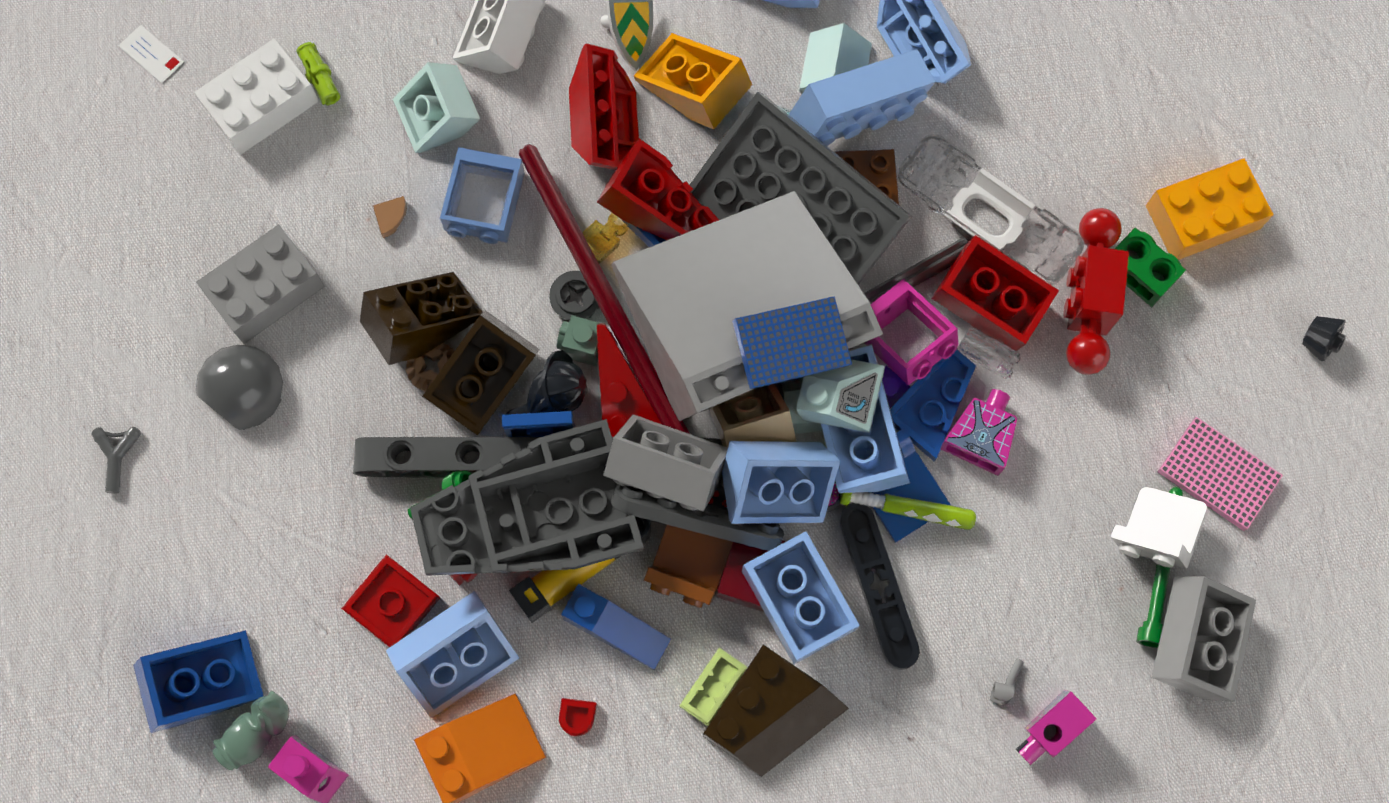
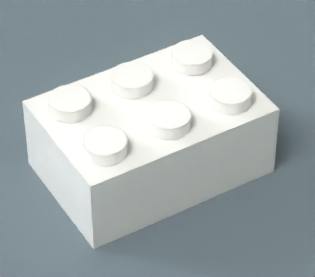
[194,38,319,155]

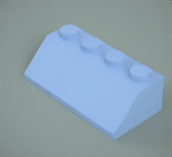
[821,345,910,493]

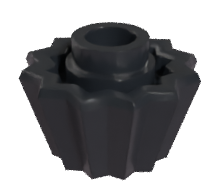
[1302,316,1346,361]

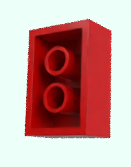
[931,235,1059,353]

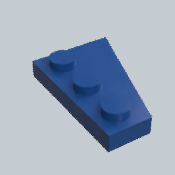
[890,349,976,462]

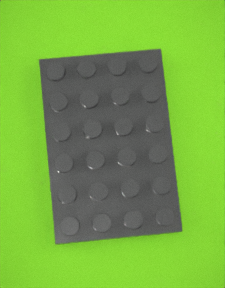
[690,92,913,285]

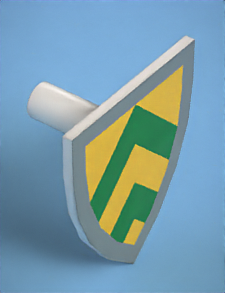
[601,0,653,71]

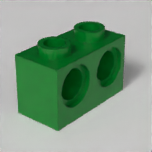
[1115,227,1186,308]

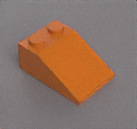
[414,693,546,803]

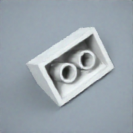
[453,0,545,74]

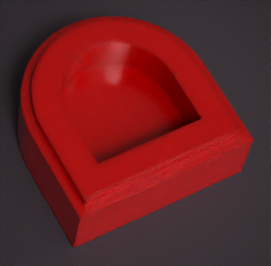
[559,698,597,737]

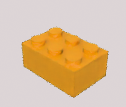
[1145,158,1274,260]

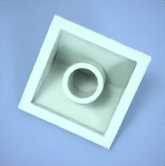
[799,23,872,92]

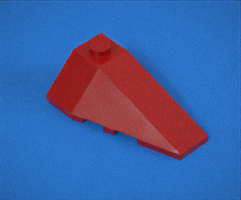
[597,138,719,240]

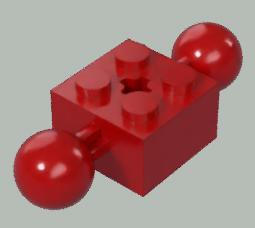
[1063,208,1129,375]

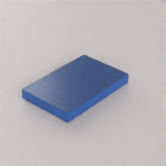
[732,296,852,389]

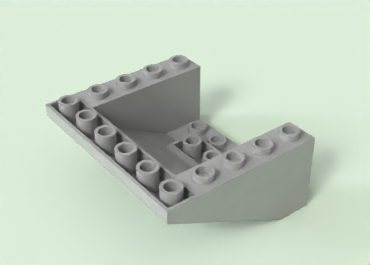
[611,191,883,421]

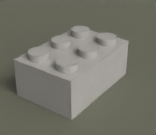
[196,224,325,344]
[603,415,728,511]
[1151,576,1256,702]

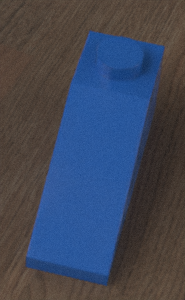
[561,584,671,670]

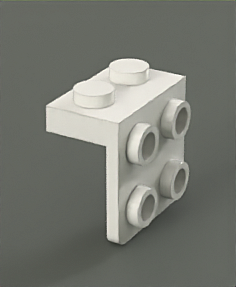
[1111,487,1208,569]

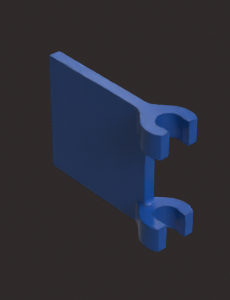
[868,428,951,543]

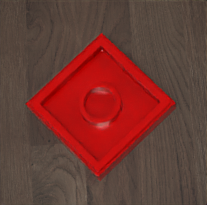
[341,554,441,647]

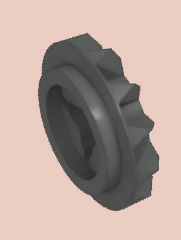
[549,271,600,320]

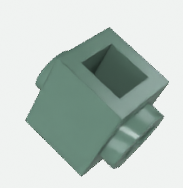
[556,315,603,366]

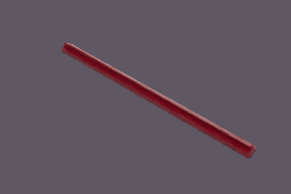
[519,144,690,434]

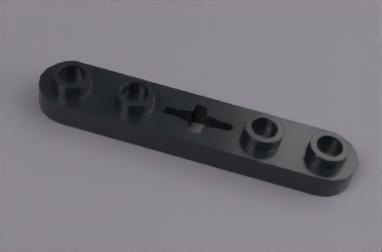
[839,503,920,670]

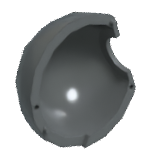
[196,344,283,430]

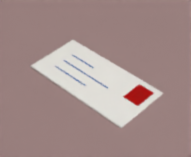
[118,25,184,83]

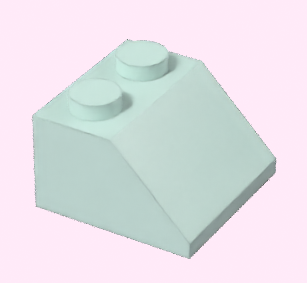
[393,62,480,153]

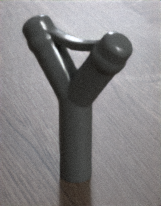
[91,427,141,494]

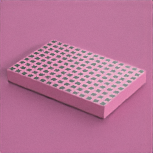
[1158,417,1283,531]

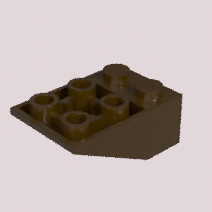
[360,272,483,365]

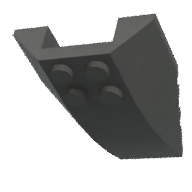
[410,419,644,576]

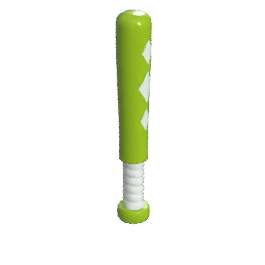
[840,492,976,530]

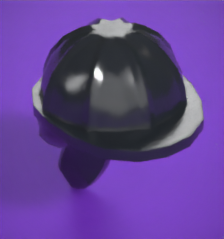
[505,350,588,415]

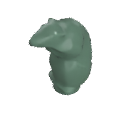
[213,691,290,770]

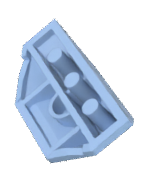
[877,0,971,84]

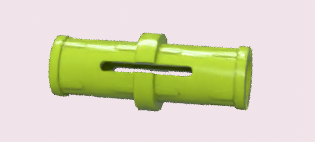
[296,42,341,106]

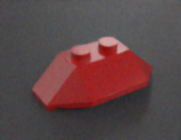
[569,43,639,170]

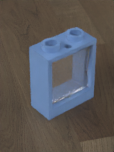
[440,147,525,244]

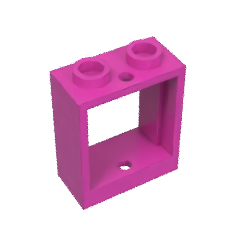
[864,279,959,385]

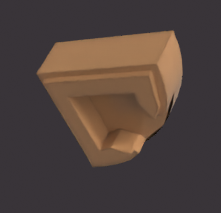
[373,196,407,238]

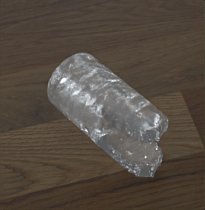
[957,325,1021,379]

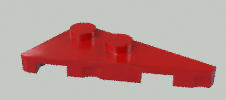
[597,323,661,437]

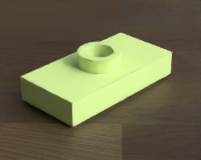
[679,648,748,727]

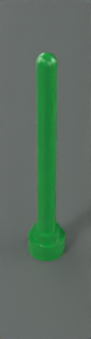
[1136,487,1183,648]

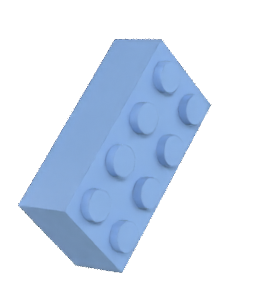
[789,49,935,146]

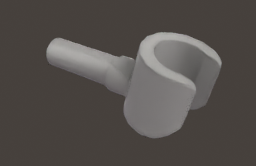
[990,659,1024,705]

